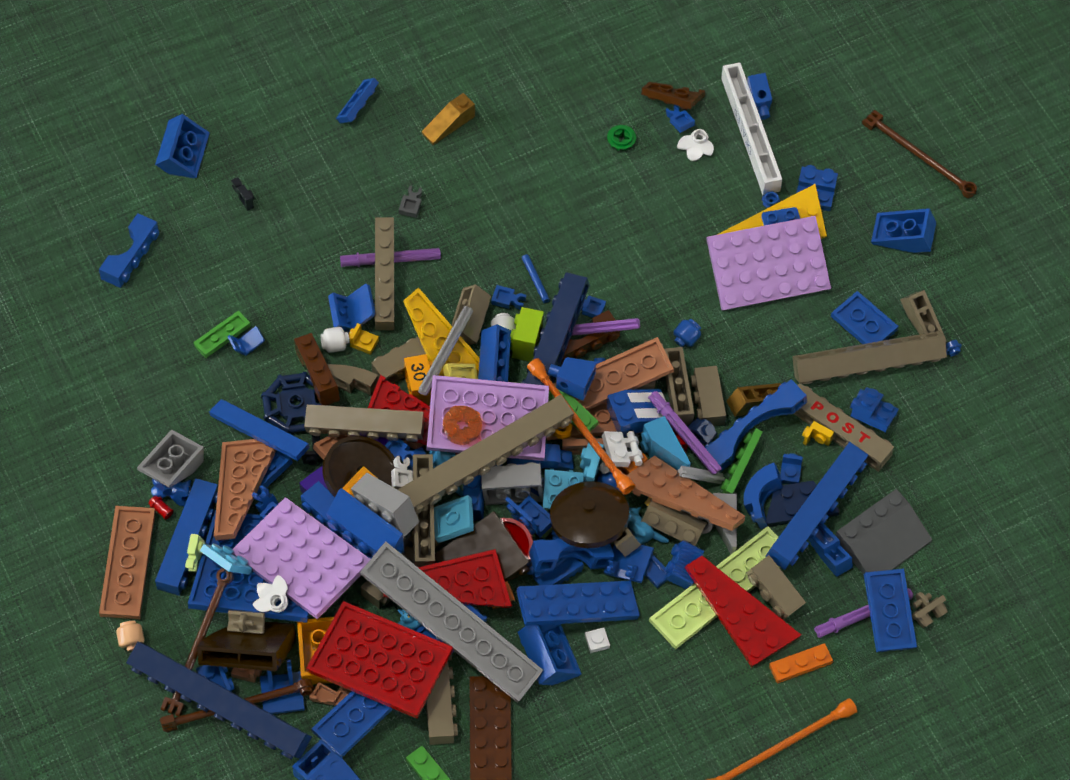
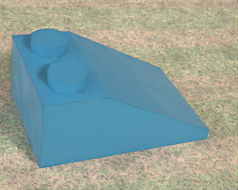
[640,416,691,471]

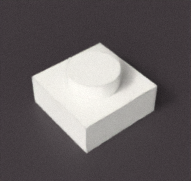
[585,627,610,653]

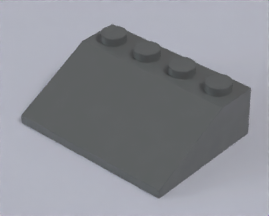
[836,489,932,574]

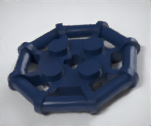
[261,371,329,433]

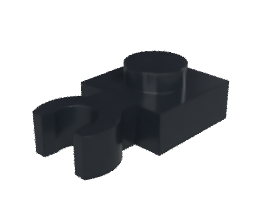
[231,177,255,211]

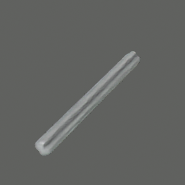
[418,306,473,396]

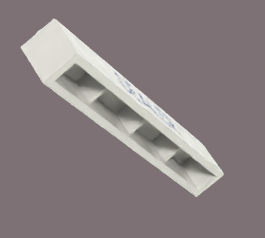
[721,63,782,195]

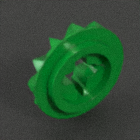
[607,125,636,151]

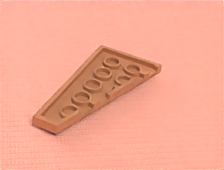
[214,439,277,540]
[616,455,746,531]

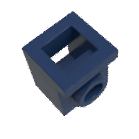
[688,418,718,444]

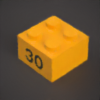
[404,354,433,406]

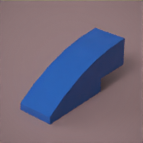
[808,524,853,577]

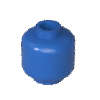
[673,319,701,347]

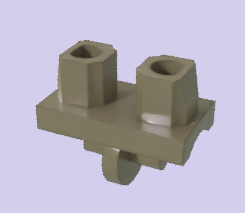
[912,592,948,628]
[227,610,265,634]

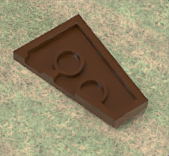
[641,82,706,109]

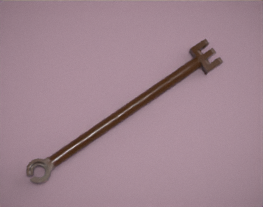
[862,110,977,198]
[161,568,234,717]
[160,678,314,732]

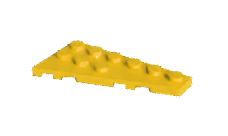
[717,184,827,239]
[403,288,480,376]

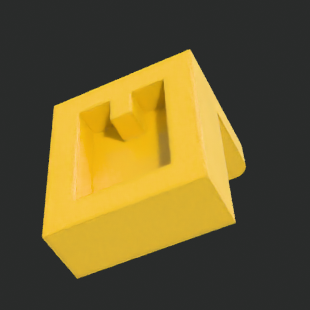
[349,323,379,355]
[802,421,834,446]

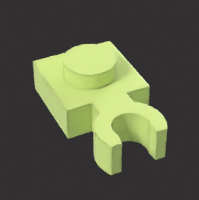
[185,534,205,572]

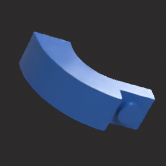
[507,444,574,471]
[744,462,783,529]

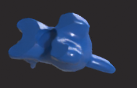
[151,478,191,507]

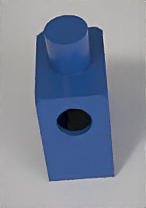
[747,73,772,120]
[548,357,597,401]

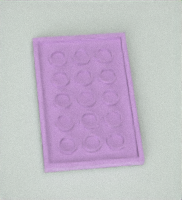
[706,216,831,311]
[426,375,549,461]
[232,497,371,619]

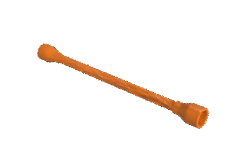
[527,358,636,495]
[706,698,857,780]

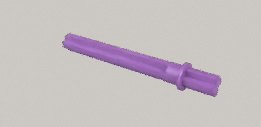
[340,248,441,267]
[544,318,640,336]
[648,391,721,475]
[814,588,913,638]

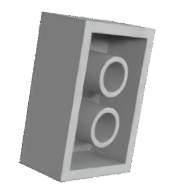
[481,462,543,505]
[351,473,419,538]

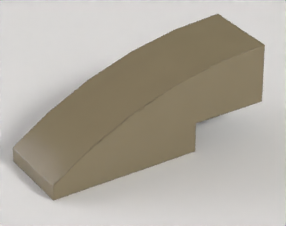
[327,364,378,396]

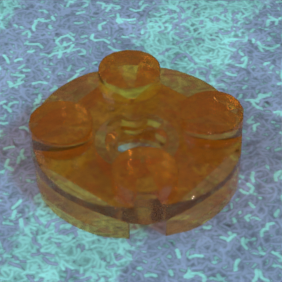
[442,406,482,445]

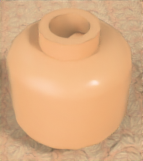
[116,621,145,652]

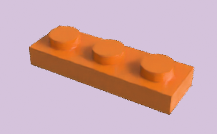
[769,643,833,684]

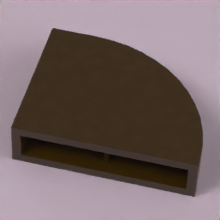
[435,511,532,582]
[197,622,296,671]

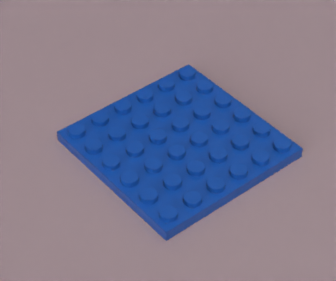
[188,510,309,623]

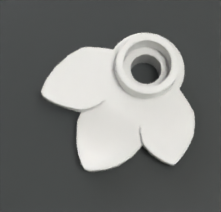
[677,129,714,161]
[252,575,288,613]

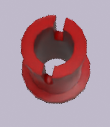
[148,495,174,520]

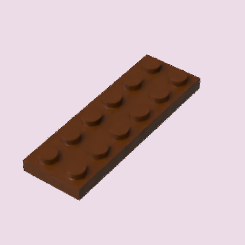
[470,676,512,780]

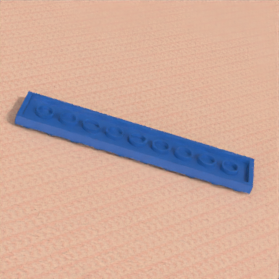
[312,604,486,758]

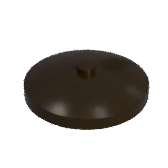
[322,436,395,497]
[550,481,630,548]

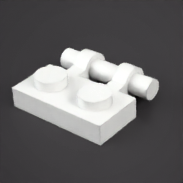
[602,431,643,467]

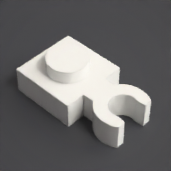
[391,456,413,489]

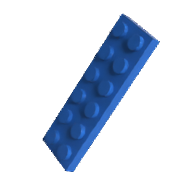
[516,581,640,626]

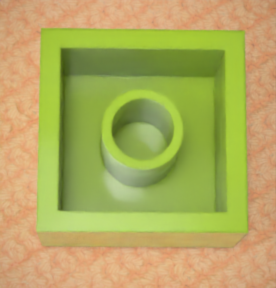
[510,307,544,362]

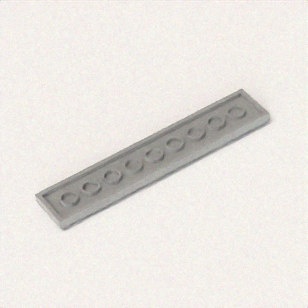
[359,541,543,703]

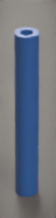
[522,254,550,303]

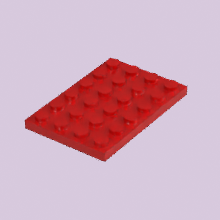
[306,601,453,719]

